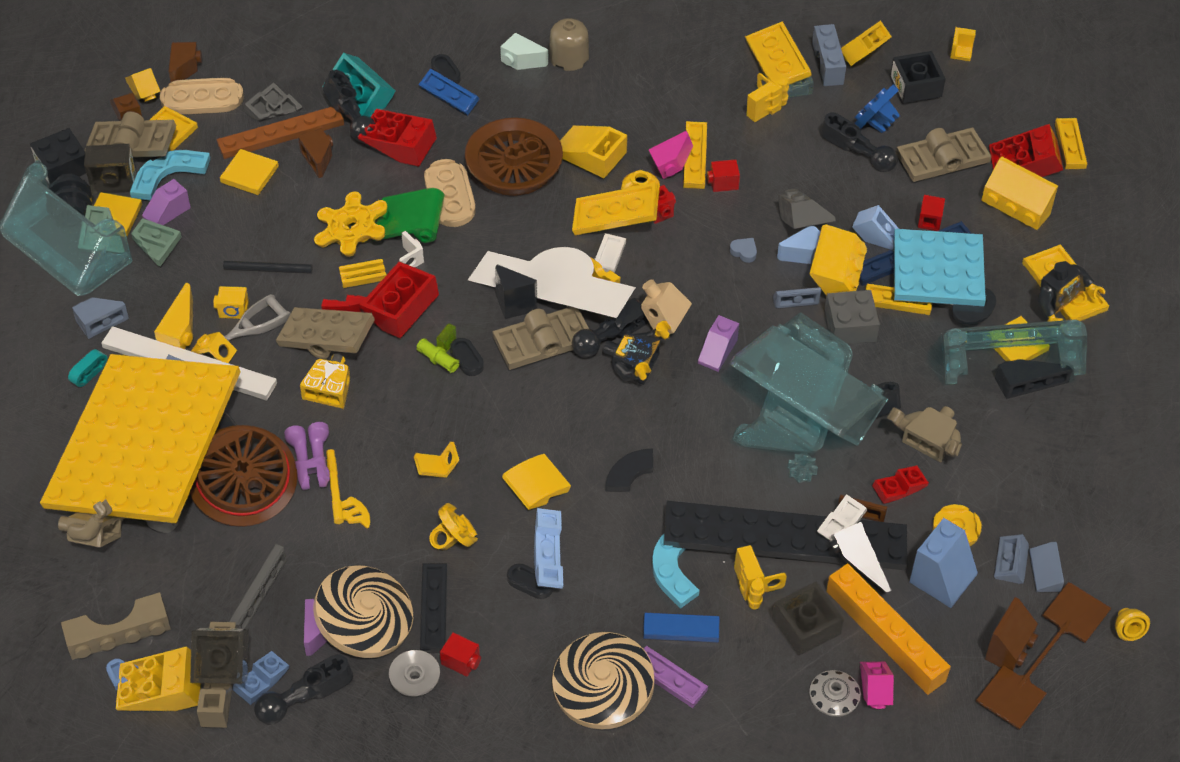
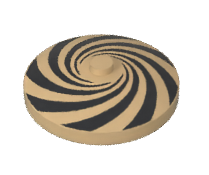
[313,566,413,658]
[552,632,655,729]

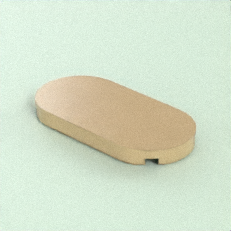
[160,78,244,115]
[424,159,475,227]

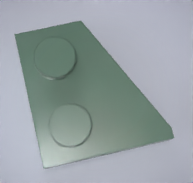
[131,218,182,267]

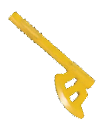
[326,449,370,528]

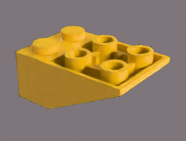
[560,125,627,178]
[116,646,202,711]

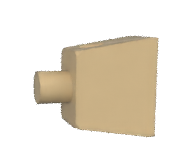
[641,280,692,334]

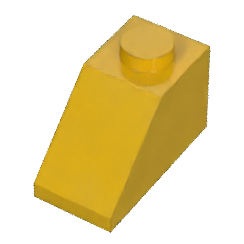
[125,68,160,102]

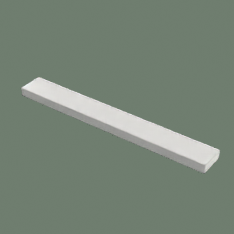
[102,326,277,401]

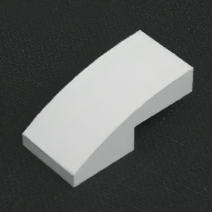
[817,494,867,541]

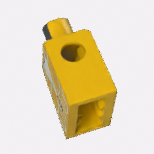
[300,354,350,409]

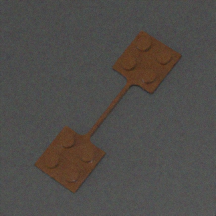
[976,582,1111,730]

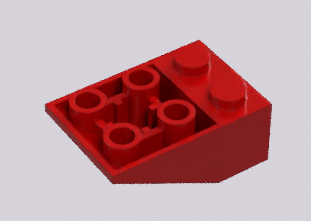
[358,109,437,166]
[989,124,1063,177]

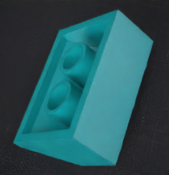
[322,53,396,117]

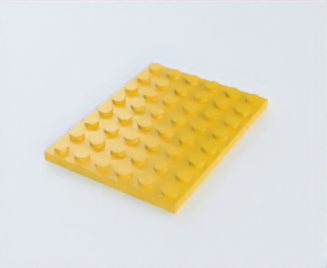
[40,354,241,523]

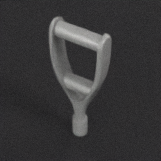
[219,294,291,348]

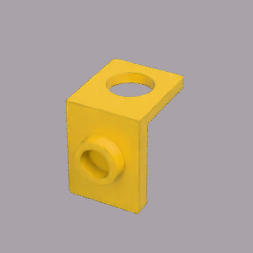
[191,332,237,363]
[414,442,459,478]

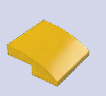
[502,454,571,510]

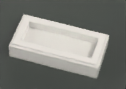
[595,233,626,273]

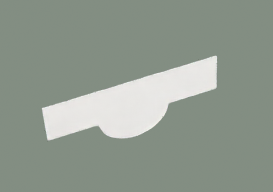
[468,247,636,318]

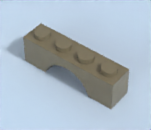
[61,592,171,660]
[197,622,239,728]

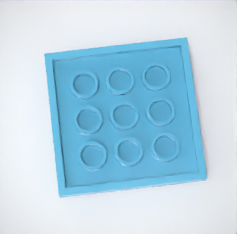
[894,229,986,306]

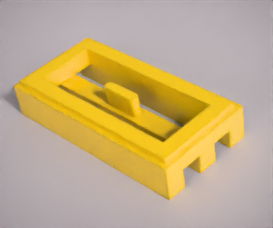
[339,259,386,288]

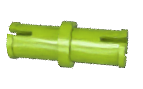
[416,338,459,373]

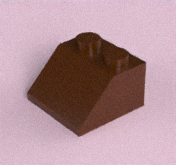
[985,597,1038,671]

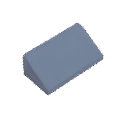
[773,287,821,308]
[994,534,1029,584]
[1029,542,1064,592]

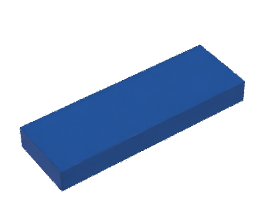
[419,68,479,116]
[644,613,719,642]

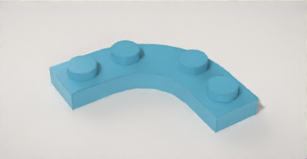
[130,150,210,200]
[652,534,700,609]

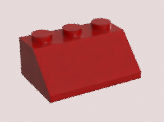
[360,261,439,338]

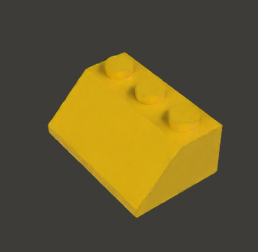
[982,157,1058,230]
[810,225,867,296]

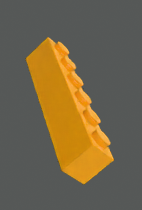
[826,563,951,695]

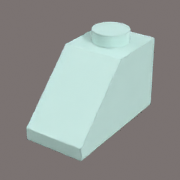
[501,33,548,70]

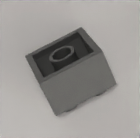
[778,189,836,229]

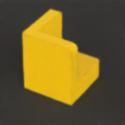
[950,27,976,61]

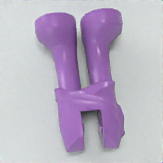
[284,422,330,490]

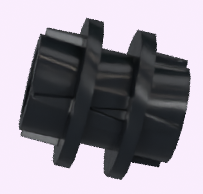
[47,174,93,225]

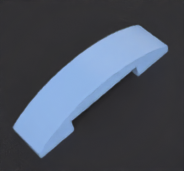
[534,508,563,589]

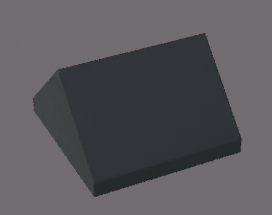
[495,264,537,319]

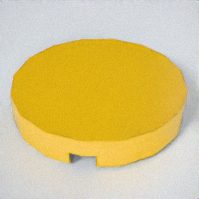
[932,504,982,546]

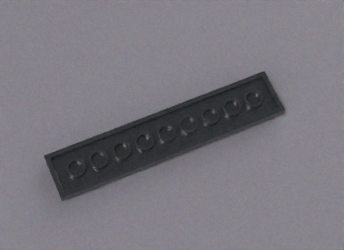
[663,501,908,570]

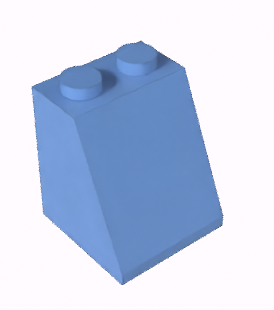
[910,518,978,608]

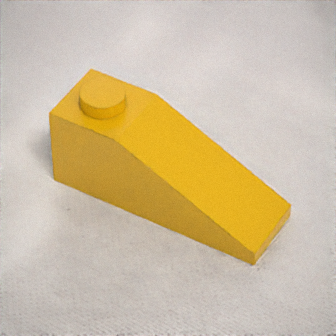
[841,20,892,66]
[154,283,193,349]

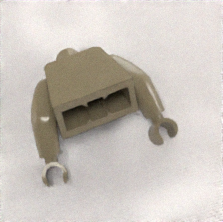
[887,406,962,463]
[58,499,124,547]

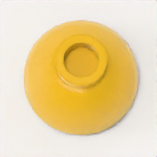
[1115,608,1150,641]

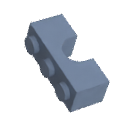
[812,24,846,86]

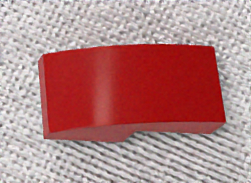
[321,295,366,313]
[872,465,929,504]

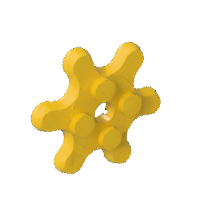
[314,192,387,257]

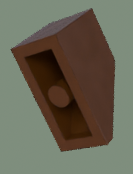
[169,42,202,82]
[110,93,142,121]
[298,128,333,178]

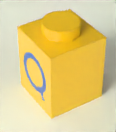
[214,286,249,319]

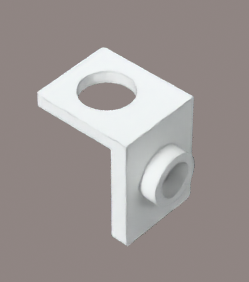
[399,231,424,267]

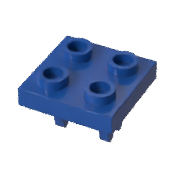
[854,84,900,133]

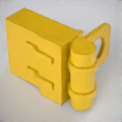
[747,73,789,122]
[734,545,787,609]

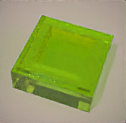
[436,323,456,353]

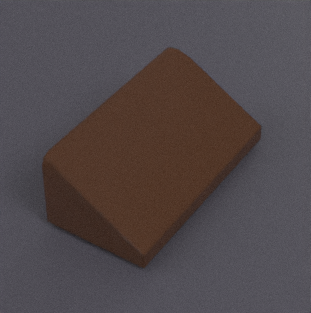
[838,495,887,522]

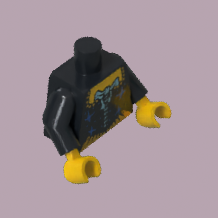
[1037,261,1105,332]
[603,321,671,385]

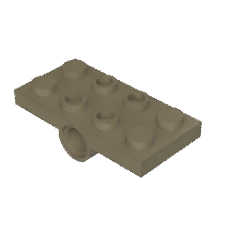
[84,112,176,158]
[896,128,991,182]
[276,307,375,359]
[493,307,589,370]

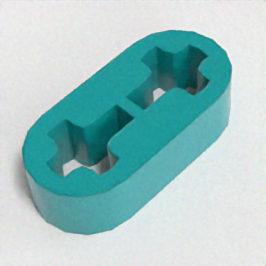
[68,349,107,387]

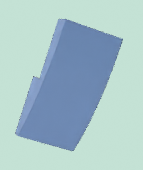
[233,651,289,705]

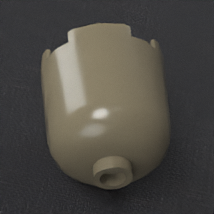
[549,18,589,71]

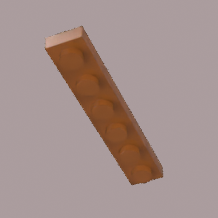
[217,106,344,159]

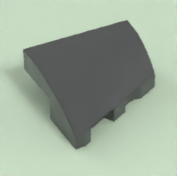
[243,82,302,120]

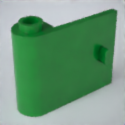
[375,188,445,243]

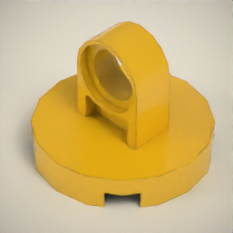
[430,503,478,550]

